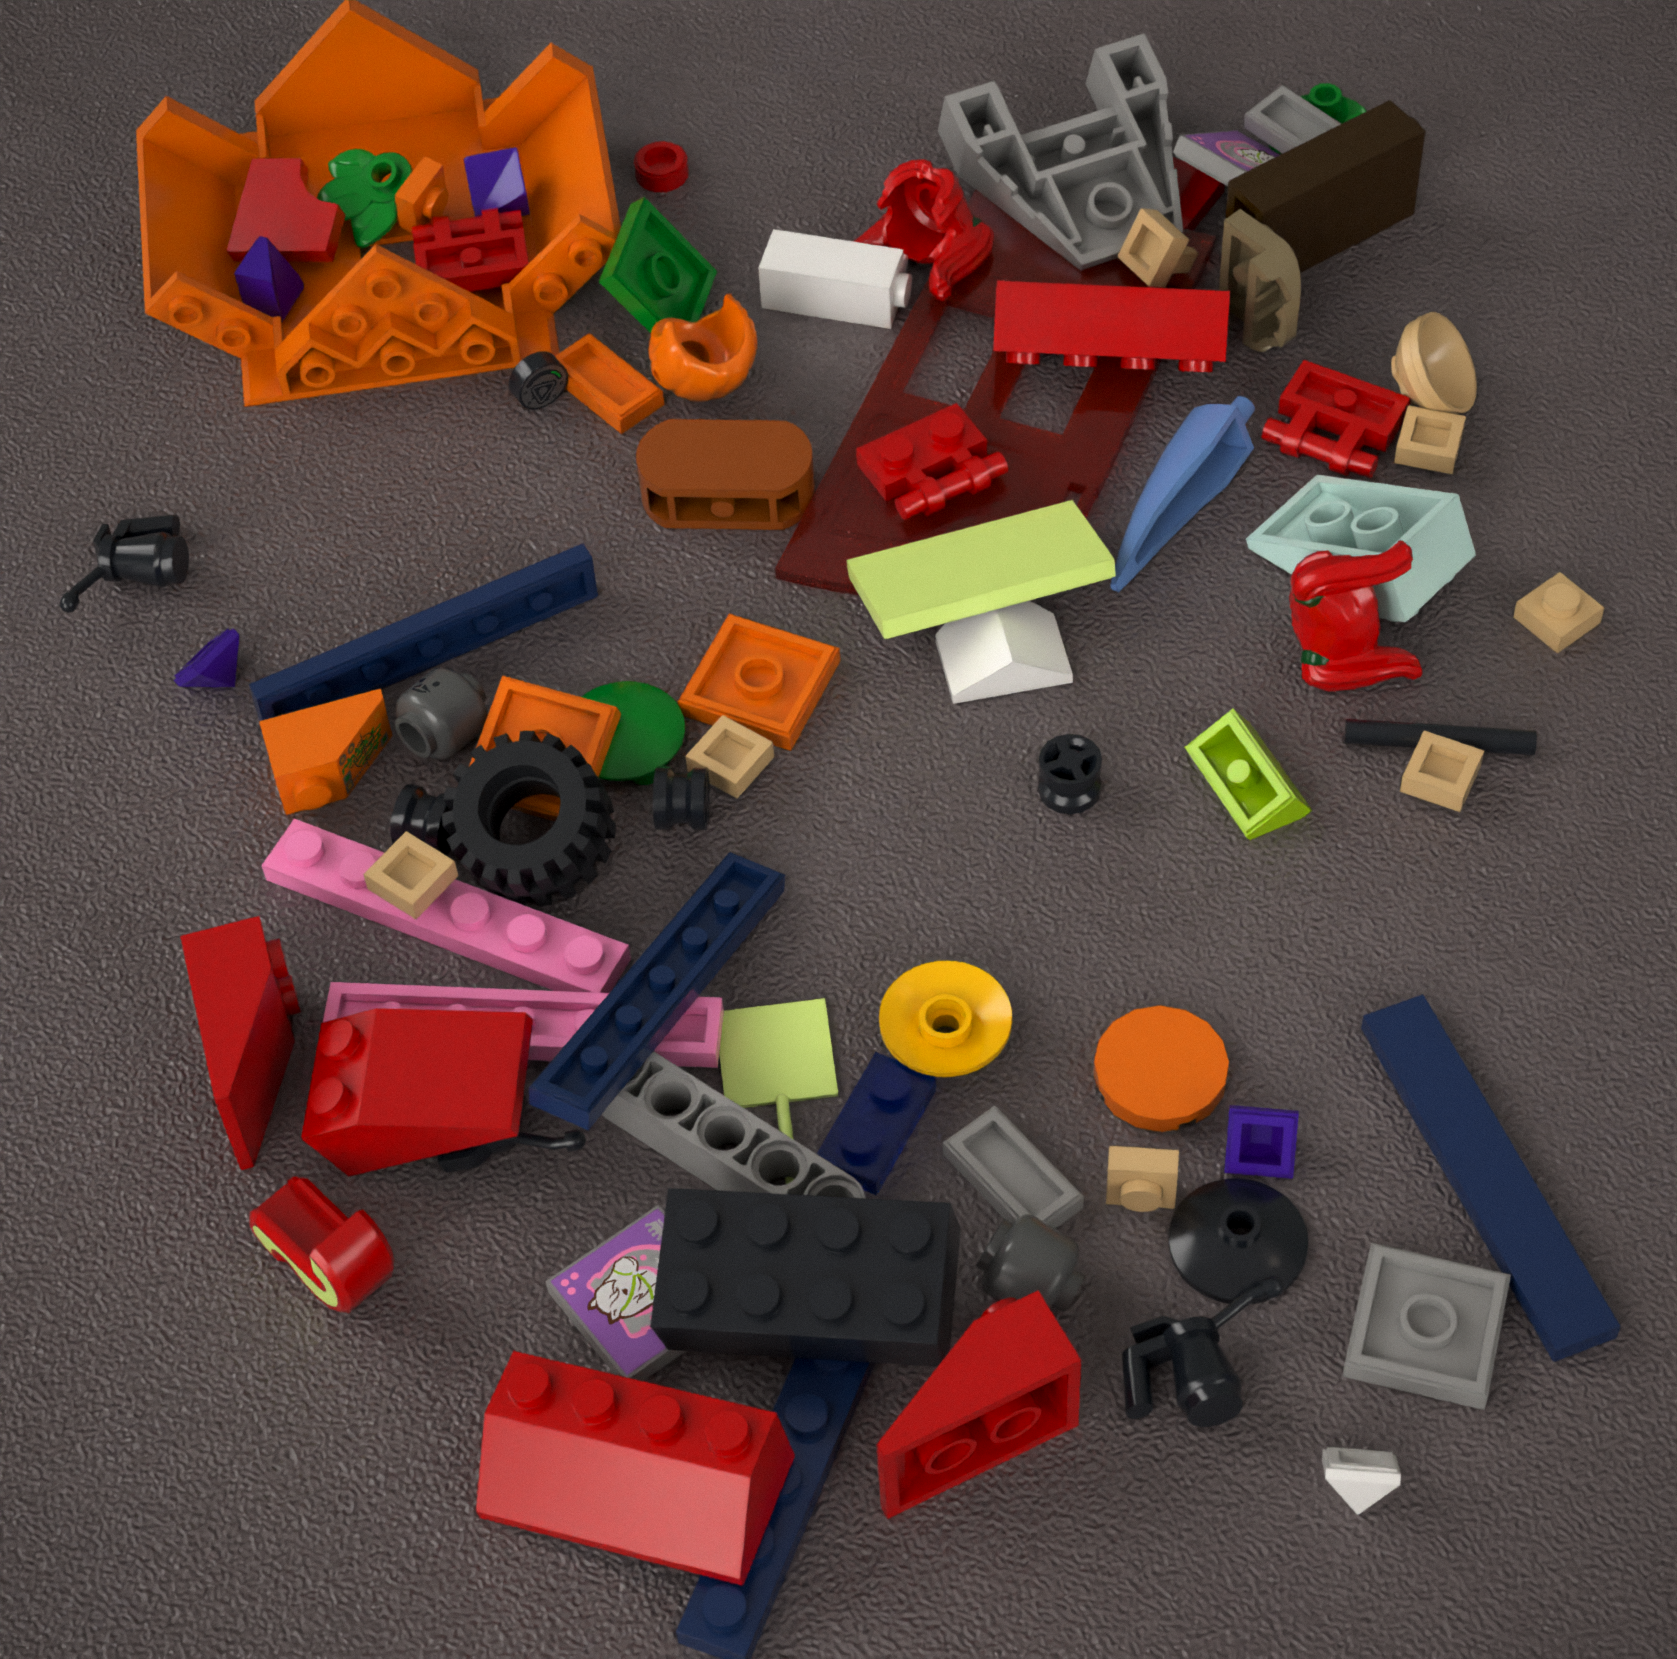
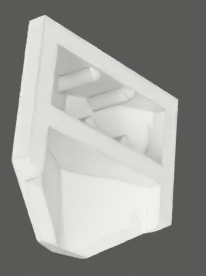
[935,600,1073,704]

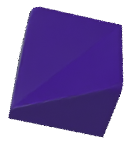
[464,147,530,216]
[234,236,304,322]

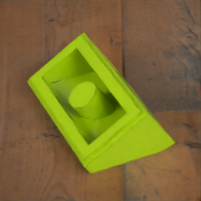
[1184,708,1312,840]

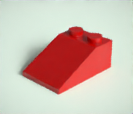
[180,916,301,1170]
[301,1008,533,1177]
[876,1290,1081,1519]

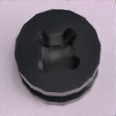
[1038,734,1102,815]
[653,766,710,830]
[390,784,451,855]

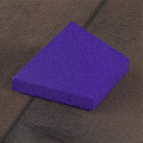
[173,628,240,687]
[1224,1105,1299,1179]

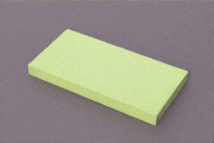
[846,500,1116,639]

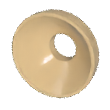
[1391,312,1477,415]

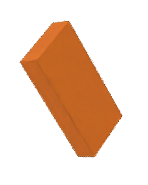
[555,333,665,434]

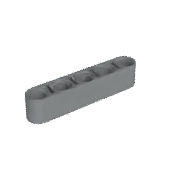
[602,1051,866,1198]

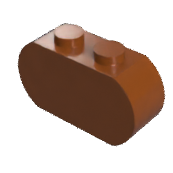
[636,419,815,530]

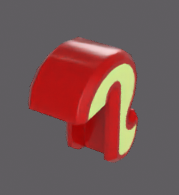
[249,1176,394,1313]

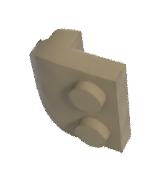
[1219,209,1301,352]

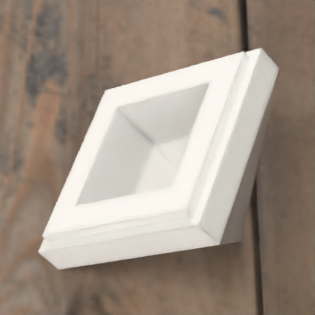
[1322,1447,1401,1515]

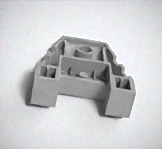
[938,33,1183,270]

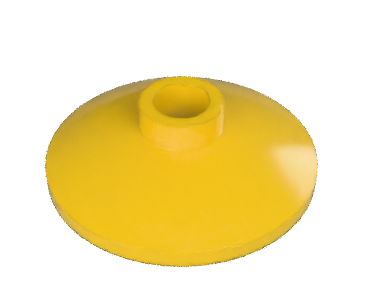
[879,961,1012,1077]

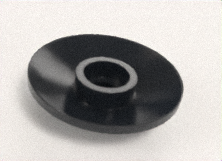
[1168,1178,1308,1304]

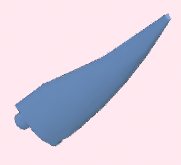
[1110,396,1255,592]

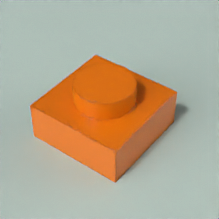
[395,156,449,233]

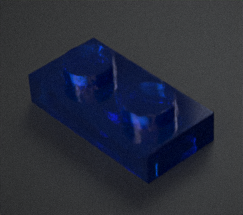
[817,1052,936,1196]

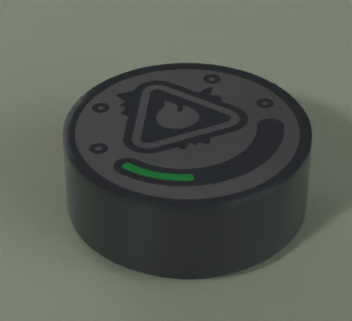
[509,351,568,410]

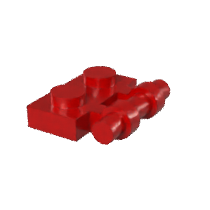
[411,207,529,292]
[1261,360,1411,479]
[856,403,1008,520]

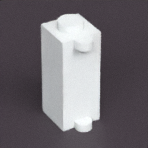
[758,229,912,329]

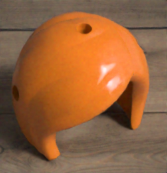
[649,294,757,402]

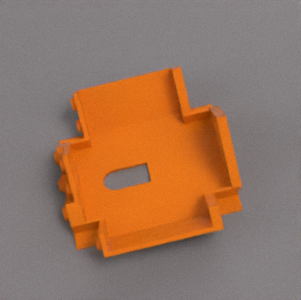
[136,0,621,407]

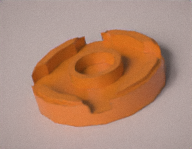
[1093,1005,1229,1132]

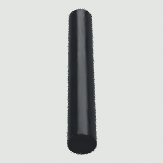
[1344,719,1537,755]

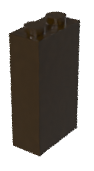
[1226,100,1426,273]

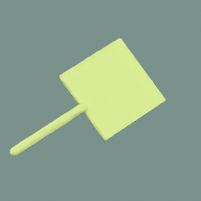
[719,998,839,1184]

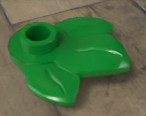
[317,149,413,249]

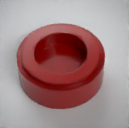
[634,141,689,193]

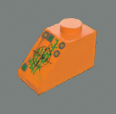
[259,688,393,815]

